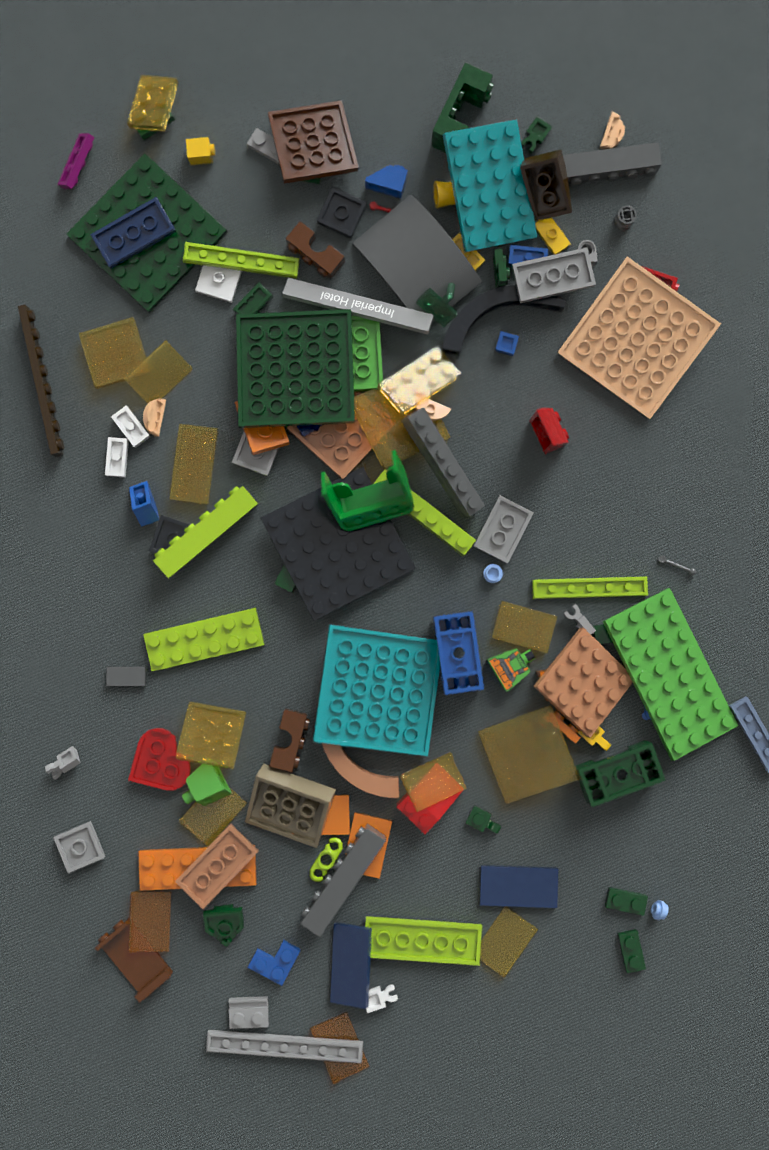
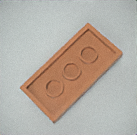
[175,824,259,909]

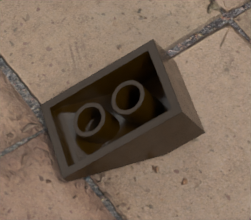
[520,149,572,221]

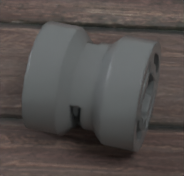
[614,205,637,230]

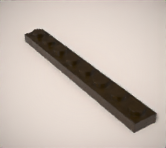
[18,305,65,457]

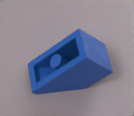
[365,165,408,198]
[129,481,159,527]

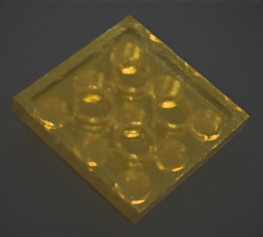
[79,317,151,389]
[176,702,246,769]

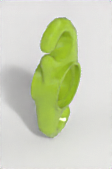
[310,837,343,882]

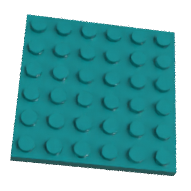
[313,625,440,756]

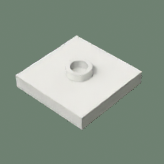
[195,265,242,303]

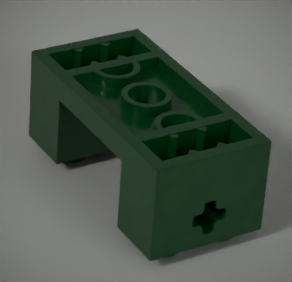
[431,62,494,153]
[573,740,665,807]

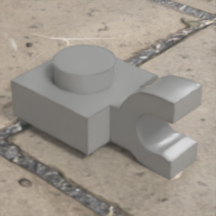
[563,604,596,634]
[45,746,81,780]

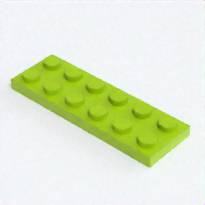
[143,608,265,671]
[365,916,482,965]

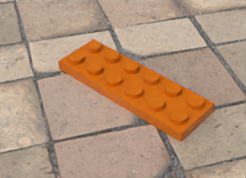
[139,845,257,891]

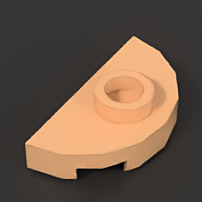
[599,111,625,150]
[414,393,451,422]
[143,399,166,436]

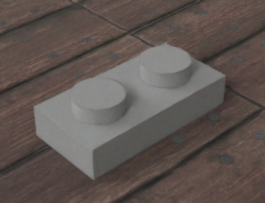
[247,128,279,164]

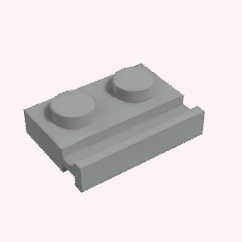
[229,996,269,1029]

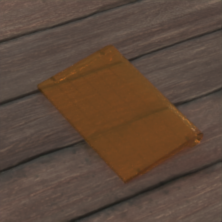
[129,891,171,952]
[310,1012,369,1084]

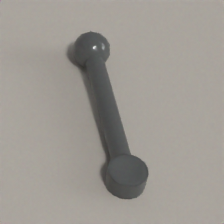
[658,555,696,576]

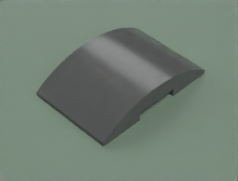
[353,195,482,323]

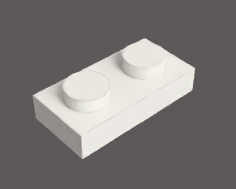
[111,405,151,448]
[105,437,129,478]

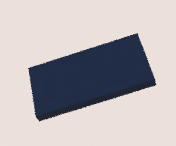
[90,197,176,269]
[479,865,558,908]
[330,923,372,1009]

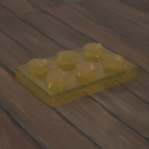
[127,75,178,131]
[491,601,558,653]

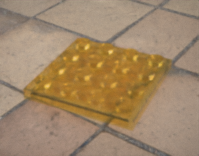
[354,370,451,469]
[478,705,579,804]

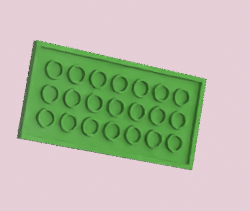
[603,588,738,761]

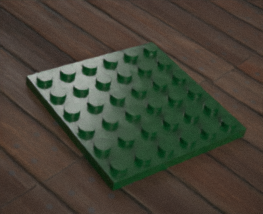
[66,153,227,313]
[236,309,355,428]

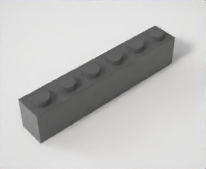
[563,142,662,185]
[401,407,485,517]
[300,823,386,937]

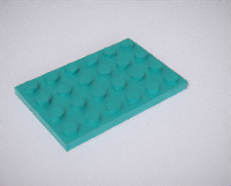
[443,119,537,252]

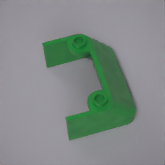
[321,450,414,531]

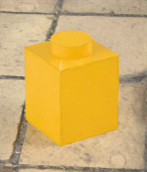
[186,137,215,165]

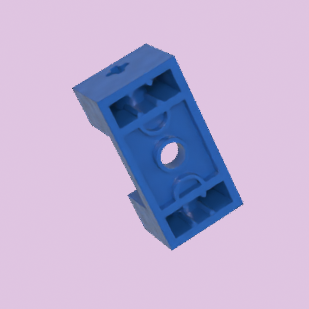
[433,611,484,695]

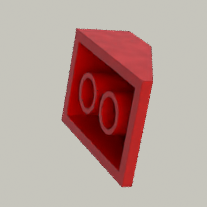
[529,408,569,455]
[397,762,464,834]

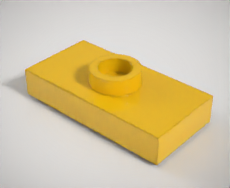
[535,218,571,255]

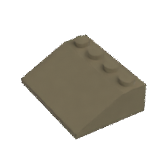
[245,764,336,848]

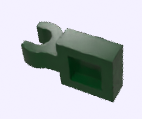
[466,805,501,834]

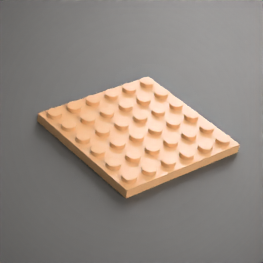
[557,257,721,419]

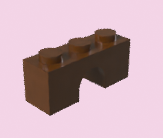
[286,221,345,279]
[269,708,310,772]

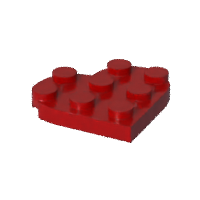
[128,728,191,791]

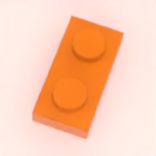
[544,711,581,743]

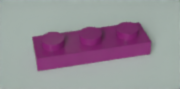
[57,133,94,189]

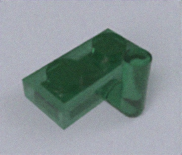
[416,283,457,327]

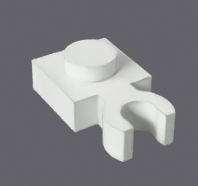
[366,985,398,1013]

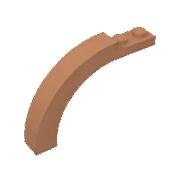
[322,743,399,798]

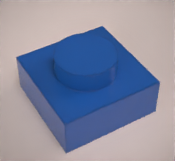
[495,331,519,356]

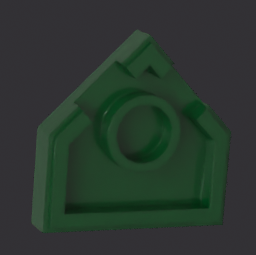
[203,904,244,948]

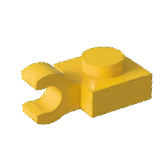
[578,726,611,751]

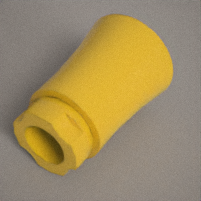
[434,181,455,208]

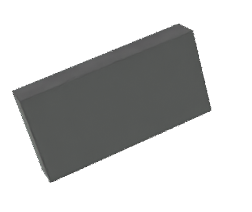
[106,666,146,686]

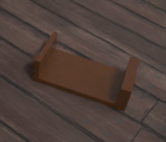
[95,918,173,1003]

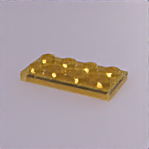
[378,346,461,415]
[170,424,218,505]

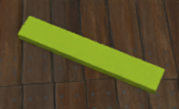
[183,242,299,279]
[532,576,648,599]

